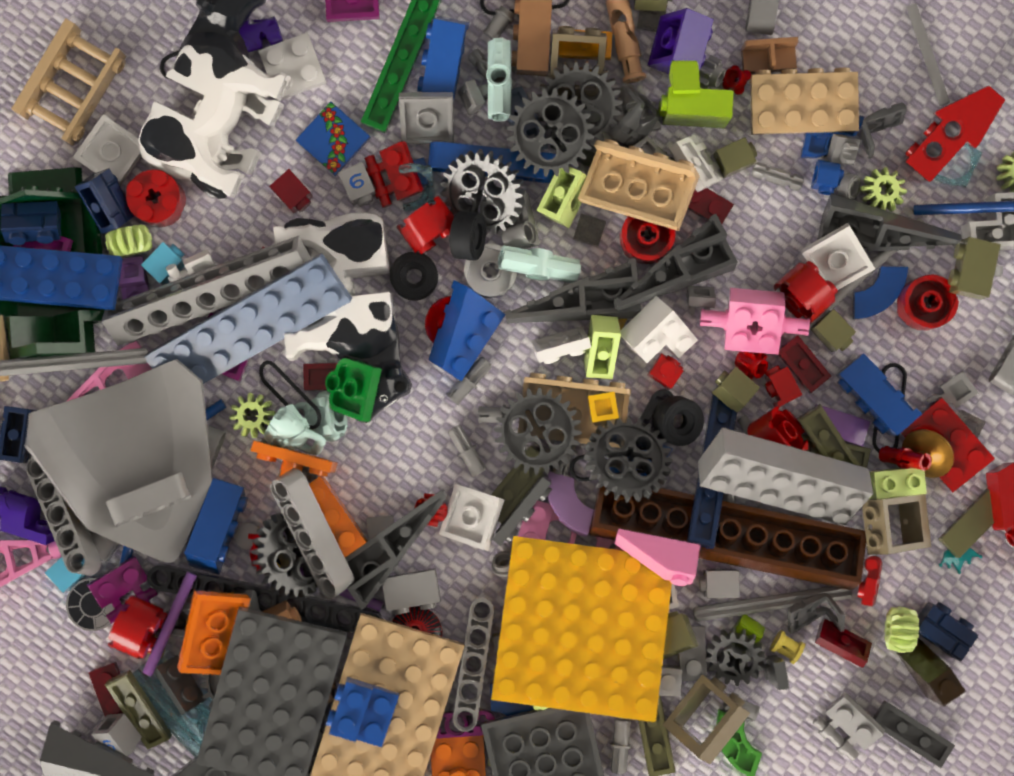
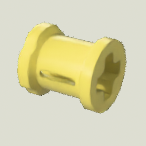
[770,630,805,664]

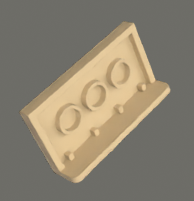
[749,67,859,135]
[578,139,700,231]
[518,373,631,448]

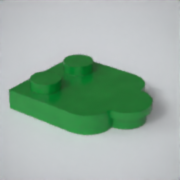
[325,358,382,422]

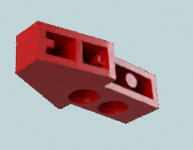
[905,86,1005,182]
[986,462,1014,547]

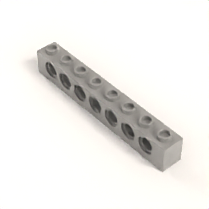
[101,236,312,346]

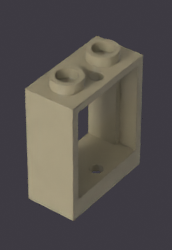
[550,26,607,100]
[862,494,931,555]
[663,674,750,764]

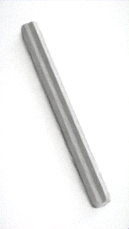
[0,348,148,376]
[693,586,852,622]

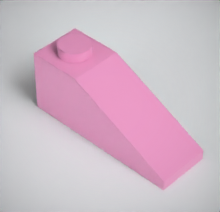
[615,529,700,586]

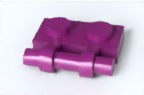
[87,556,158,624]

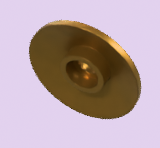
[902,429,954,478]

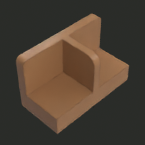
[741,37,799,74]

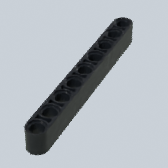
[147,565,384,633]

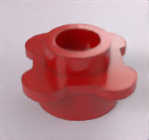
[722,65,751,95]

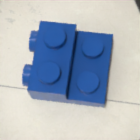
[326,677,399,748]

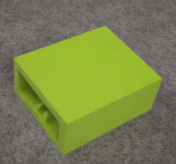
[658,87,734,129]

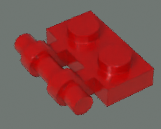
[364,141,424,208]
[858,556,883,607]

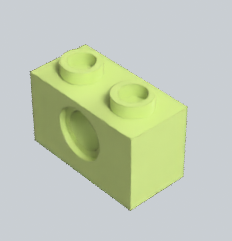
[536,166,586,228]
[583,315,621,379]
[869,468,927,499]

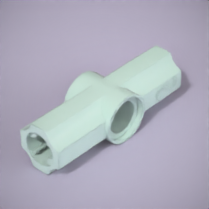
[486,38,513,122]
[497,245,581,283]

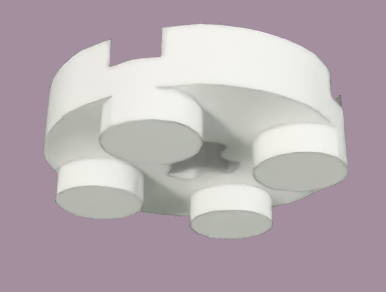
[464,244,517,298]

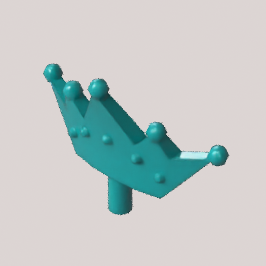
[939,548,983,574]

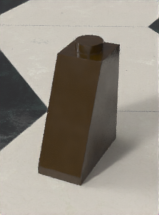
[897,638,966,707]

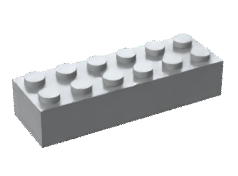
[698,428,873,525]

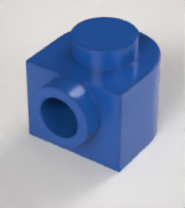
[811,160,844,195]

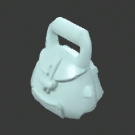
[294,390,348,442]
[263,404,326,455]

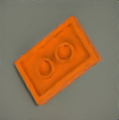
[251,440,338,477]
[177,590,250,675]
[431,735,486,776]

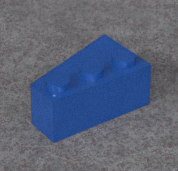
[417,16,470,103]
[428,280,505,381]
[836,353,922,435]
[184,478,248,575]

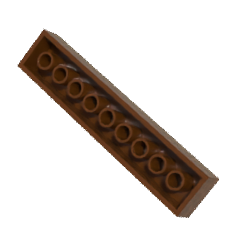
[589,486,866,591]

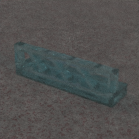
[133,660,210,757]

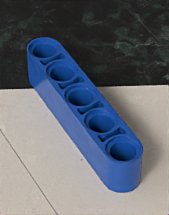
[427,141,556,183]

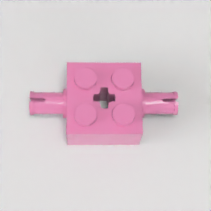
[700,288,810,355]

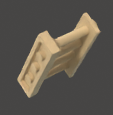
[11,18,126,146]

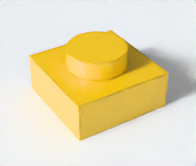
[587,392,619,423]

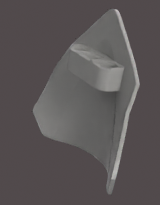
[25,359,212,563]

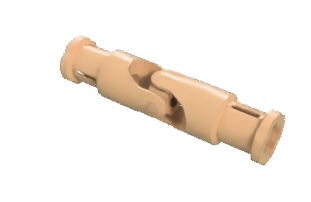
[605,0,646,84]

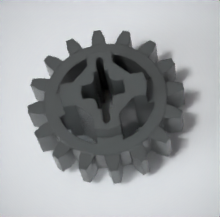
[706,627,765,686]

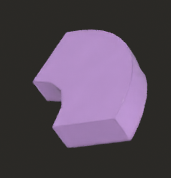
[547,471,594,537]

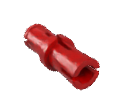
[879,446,932,471]

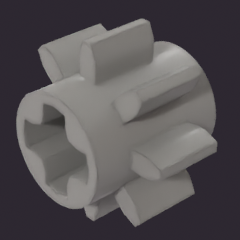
[699,55,726,89]

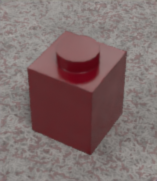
[269,169,313,214]

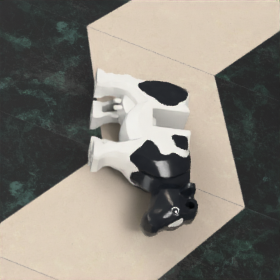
[139,0,291,199]
[273,212,412,423]

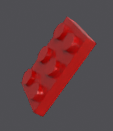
[901,397,995,492]

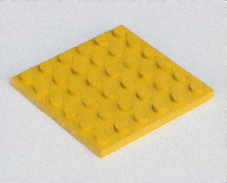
[491,536,672,722]

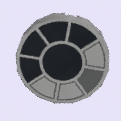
[66,577,121,631]

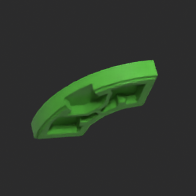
[716,709,762,776]

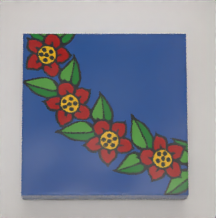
[296,101,371,177]

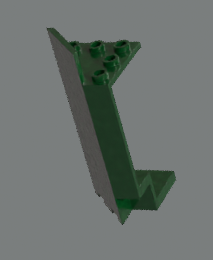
[0,167,105,359]

